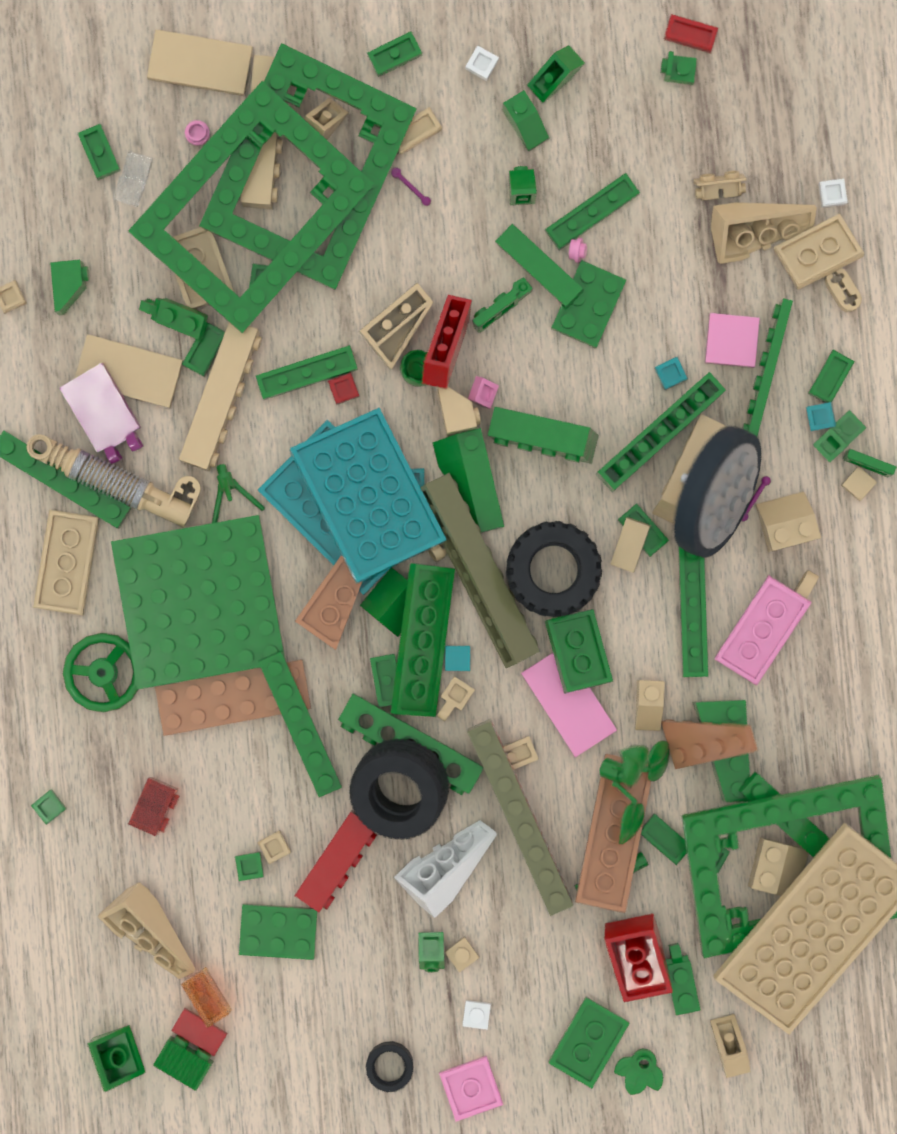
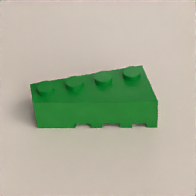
[487,407,599,464]

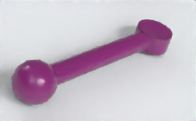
[391,167,431,206]
[742,476,771,522]

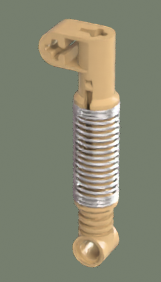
[27,434,201,528]

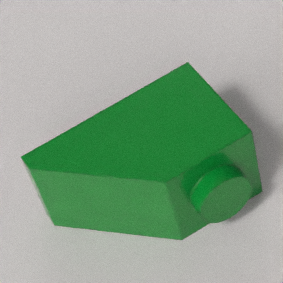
[527,45,585,103]
[502,90,549,152]
[508,166,537,205]
[50,259,90,316]

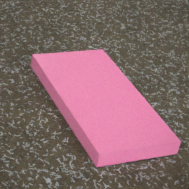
[714,575,811,685]
[521,653,617,757]

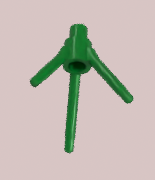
[212,464,265,523]

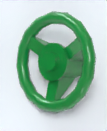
[62,633,139,713]

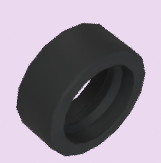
[366,1041,414,1092]

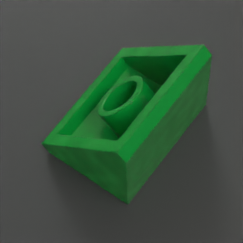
[360,567,408,637]
[87,1025,146,1092]

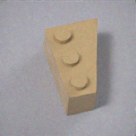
[358,283,433,370]

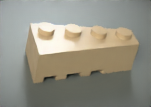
[652,414,726,524]

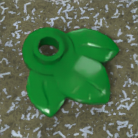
[614,1048,663,1095]

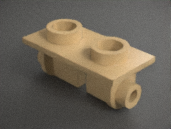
[693,171,747,201]

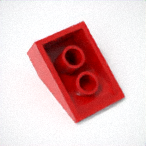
[604,913,673,1002]

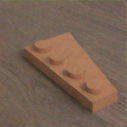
[295,555,363,650]
[661,719,758,769]

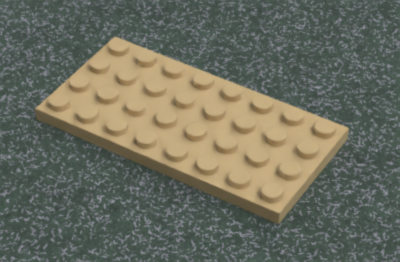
[713,822,897,1035]

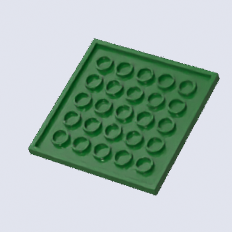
[111,515,286,690]

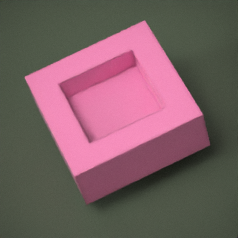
[468,376,499,409]

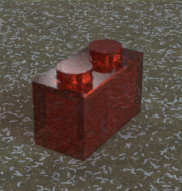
[128,777,180,836]

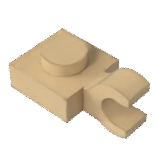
[437,676,475,721]

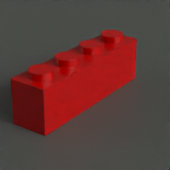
[422,295,472,389]
[294,810,377,912]

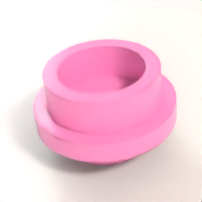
[185,120,210,146]
[569,238,587,263]

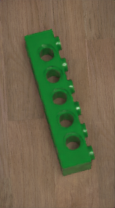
[596,372,726,492]
[338,693,484,795]

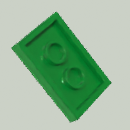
[551,260,626,349]
[545,609,613,694]
[239,904,318,960]
[548,996,630,1089]

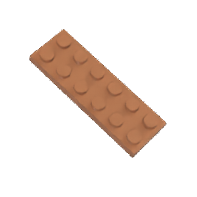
[155,660,312,736]
[575,754,651,913]

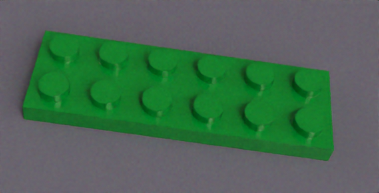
[391,563,455,717]

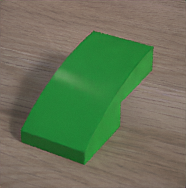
[813,409,867,462]

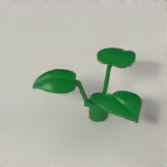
[599,740,670,845]

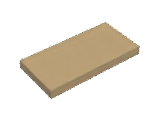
[147,29,253,96]
[75,334,183,409]
[33,510,100,616]

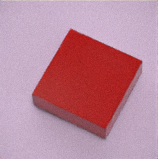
[328,373,360,405]

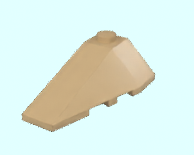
[711,202,817,264]
[97,882,196,979]

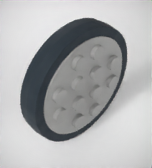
[674,426,762,558]

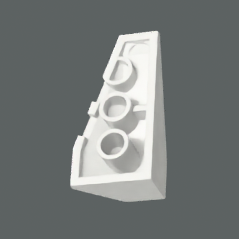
[394,820,497,918]

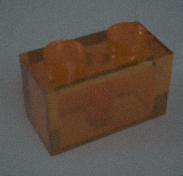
[181,967,232,1028]

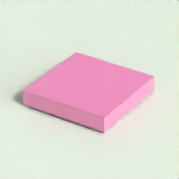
[705,313,760,368]
[439,1055,503,1122]

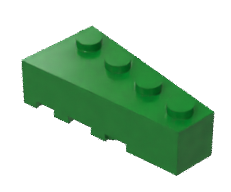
[693,700,750,802]

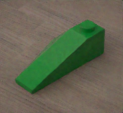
[432,428,505,533]

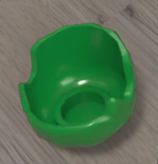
[400,350,428,387]

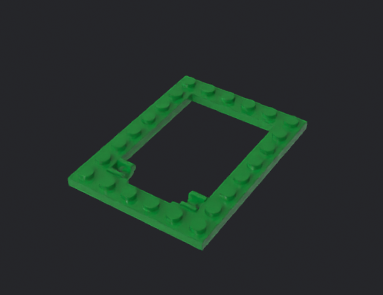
[199,43,417,290]
[128,81,374,333]
[681,775,897,958]

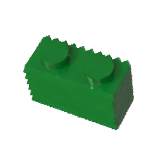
[153,1035,214,1091]

